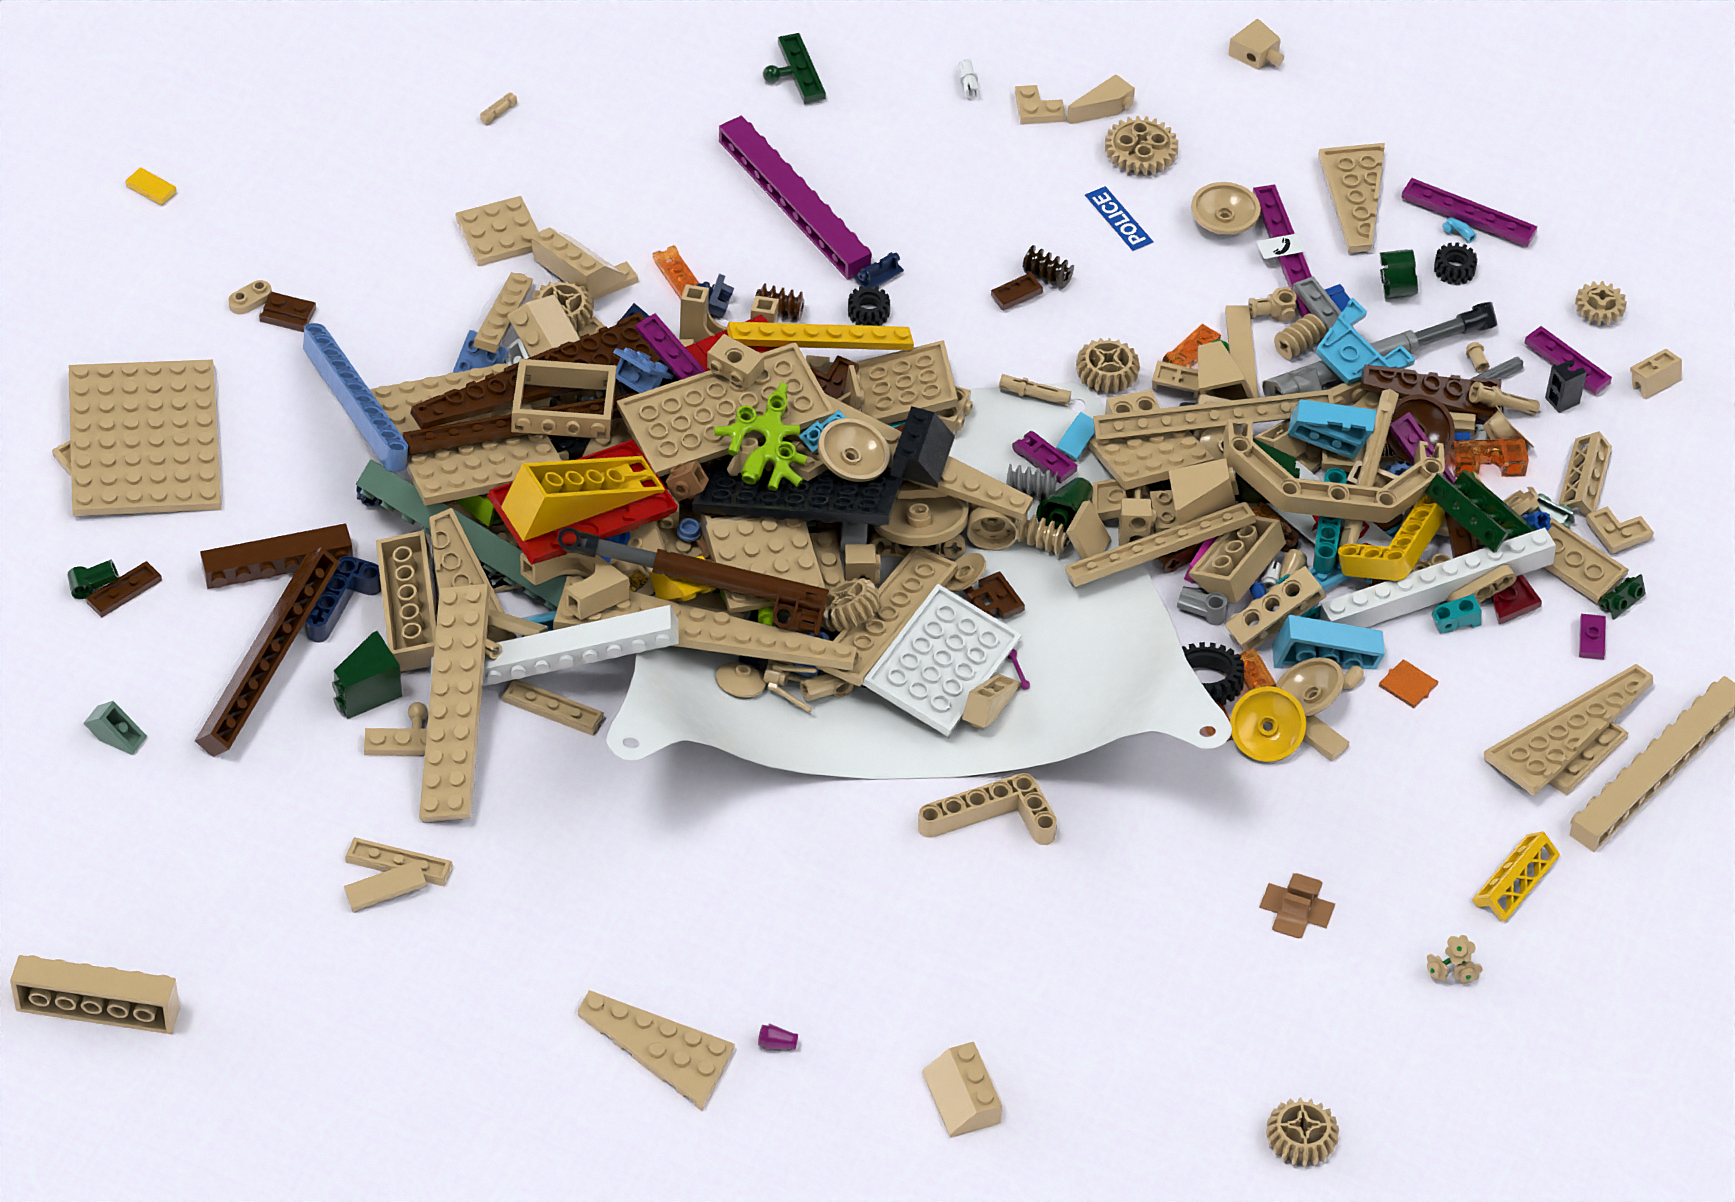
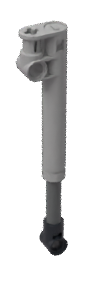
[1262,302,1498,397]

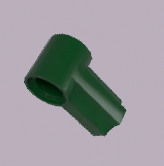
[67,559,119,599]

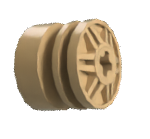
[967,502,1019,550]

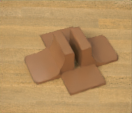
[1259,873,1336,939]

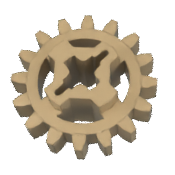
[1575,281,1627,325]

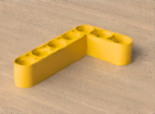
[1338,495,1445,581]

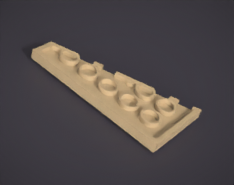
[578,990,735,1111]

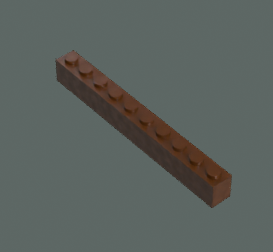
[195,547,340,757]

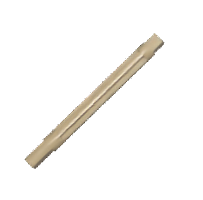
[1337,389,1399,556]

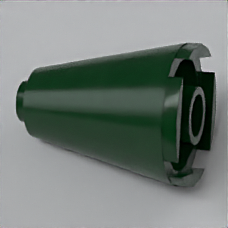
[1036,477,1093,532]

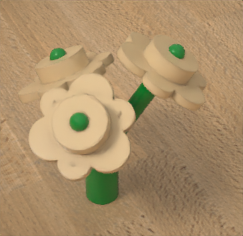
[1427,935,1483,984]

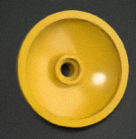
[1230,686,1306,762]

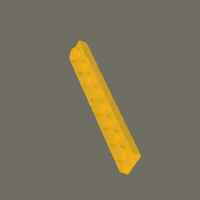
[727,322,914,350]

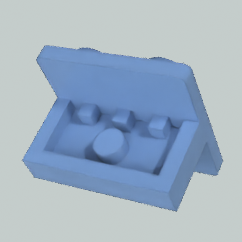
[453,330,509,373]
[613,347,674,393]

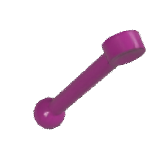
[1008,649,1030,690]

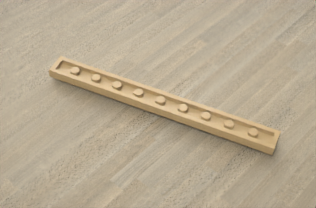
[1093,389,1334,441]

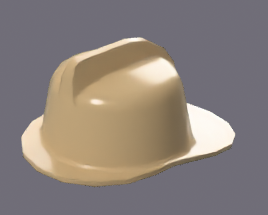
[1483,405,1535,448]

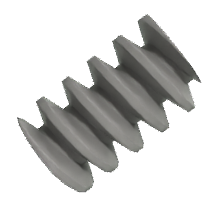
[1006,464,1058,499]

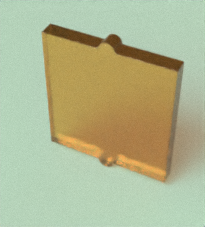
[1379,659,1439,709]

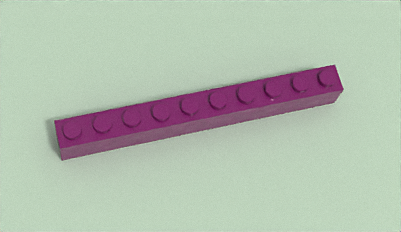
[719,115,872,280]

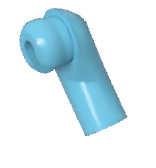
[1442,218,1477,242]

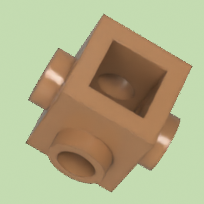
[666,460,709,501]

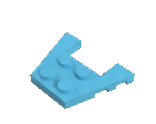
[1315,298,1415,385]

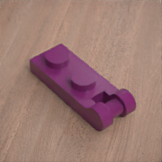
[1012,431,1077,484]

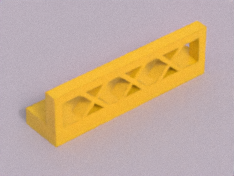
[1472,831,1560,921]

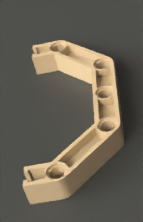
[1223,419,1445,523]

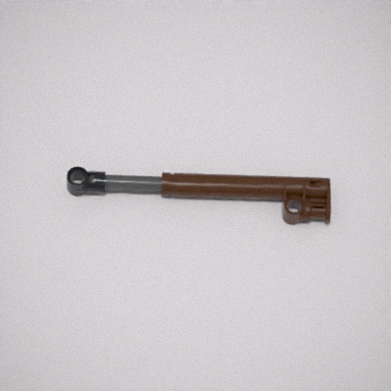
[558,527,829,638]

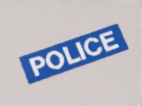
[1085,186,1154,251]

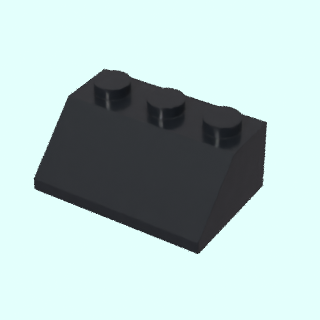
[890,406,955,488]

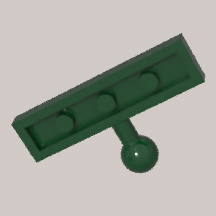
[763,33,826,104]

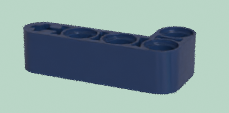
[306,556,381,643]

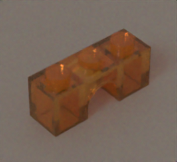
[1450,439,1529,478]

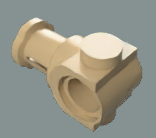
[1248,287,1297,321]

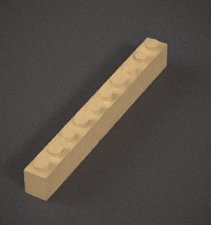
[1570,675,1735,852]

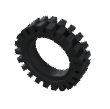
[1182,642,1244,706]

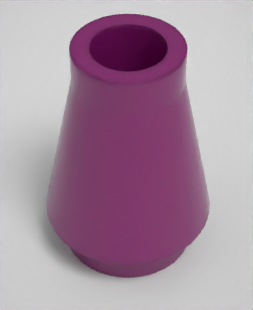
[758,1023,798,1050]

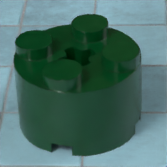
[1379,249,1418,299]

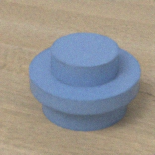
[677,518,702,542]

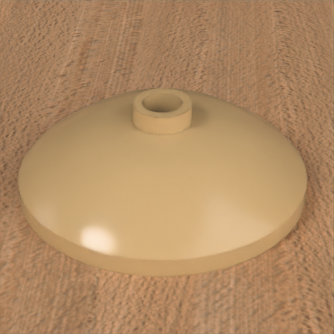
[1191,182,1260,235]
[818,418,890,482]
[1275,658,1345,717]

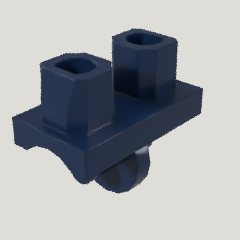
[696,273,734,318]

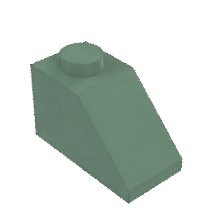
[83,701,147,755]

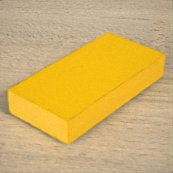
[125,167,176,205]

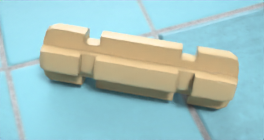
[480,92,517,124]

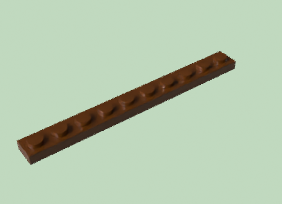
[403,393,638,454]

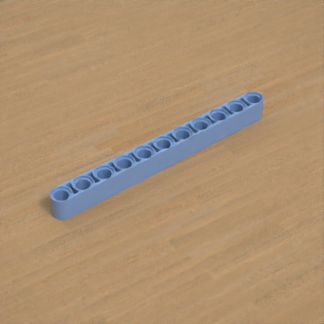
[303,323,408,472]

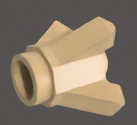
[727,438,774,476]

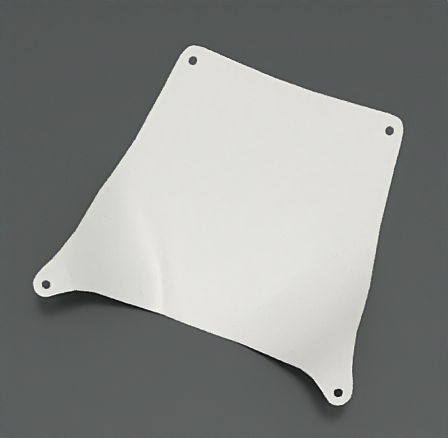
[606,382,1232,779]

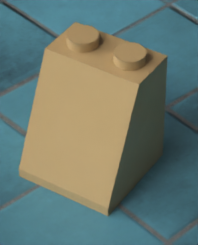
[1198,341,1254,400]
[1168,458,1239,525]

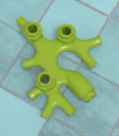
[714,382,807,491]

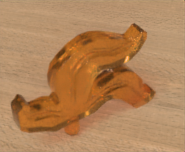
[1252,502,1292,535]

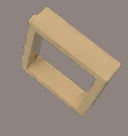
[511,359,617,439]

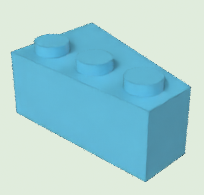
[1288,399,1377,459]

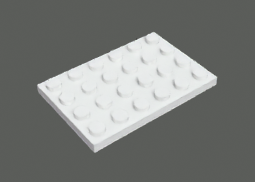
[862,584,1022,737]

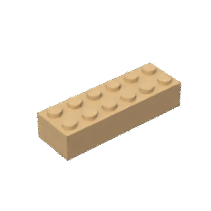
[376,530,438,672]
[10,955,180,1034]

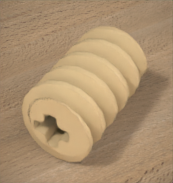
[1274,314,1327,360]
[1018,513,1070,555]

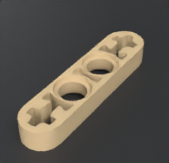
[870,532,965,558]

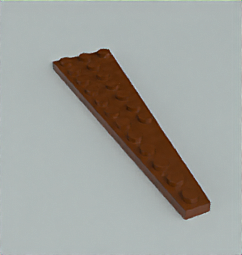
[410,312,661,429]

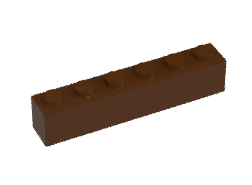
[200,523,353,589]

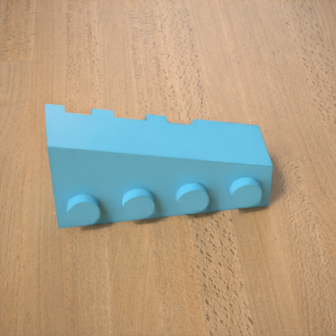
[1272,615,1385,669]

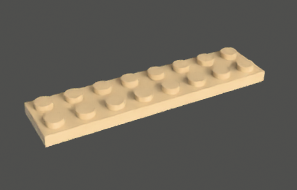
[816,546,958,687]

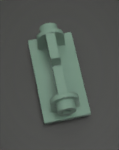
[1526,493,1575,529]

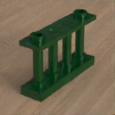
[1424,470,1536,552]

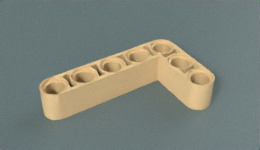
[918,773,1057,845]

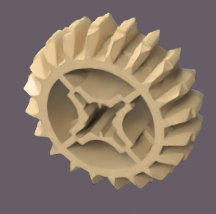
[531,279,594,331]
[1076,337,1140,394]
[821,578,881,632]
[1266,1097,1339,1167]

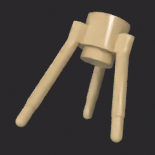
[764,663,816,712]

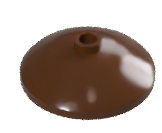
[1386,394,1455,465]

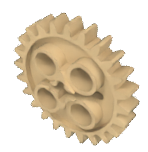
[1105,116,1179,175]

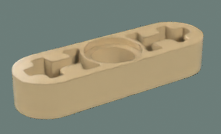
[1448,565,1517,603]

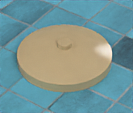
[872,495,968,546]

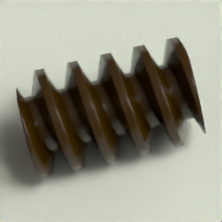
[1022,245,1075,289]

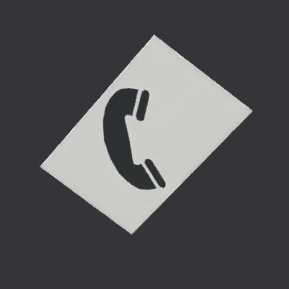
[1256,233,1306,259]

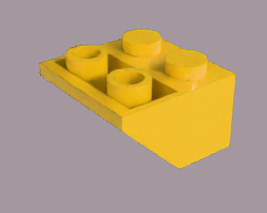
[649,555,716,602]

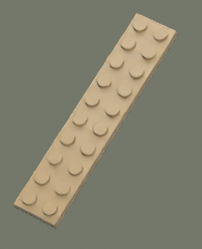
[419,584,491,822]

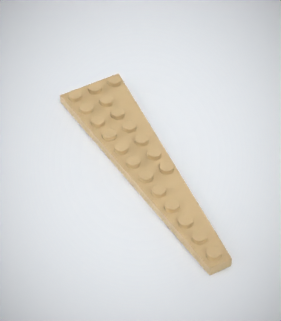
[783,394,1033,521]
[553,576,857,671]

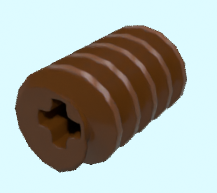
[754,283,804,321]

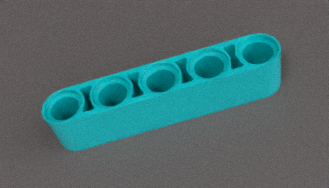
[1313,468,1347,574]

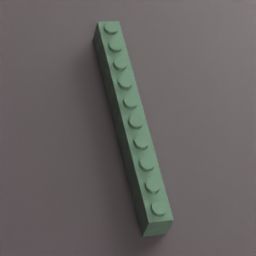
[356,459,567,611]

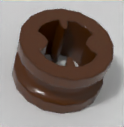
[1281,528,1299,553]

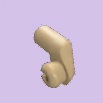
[1342,666,1364,689]

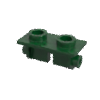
[1599,574,1646,620]

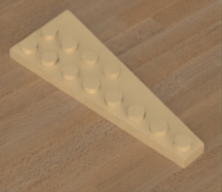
[1484,664,1653,796]

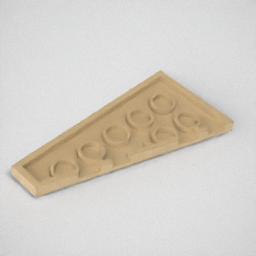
[1318,143,1385,253]
[429,508,517,643]

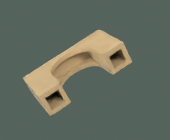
[679,284,779,344]
[520,552,630,620]

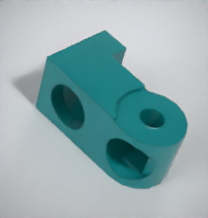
[1431,594,1482,633]

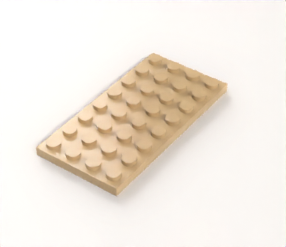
[617,342,835,477]

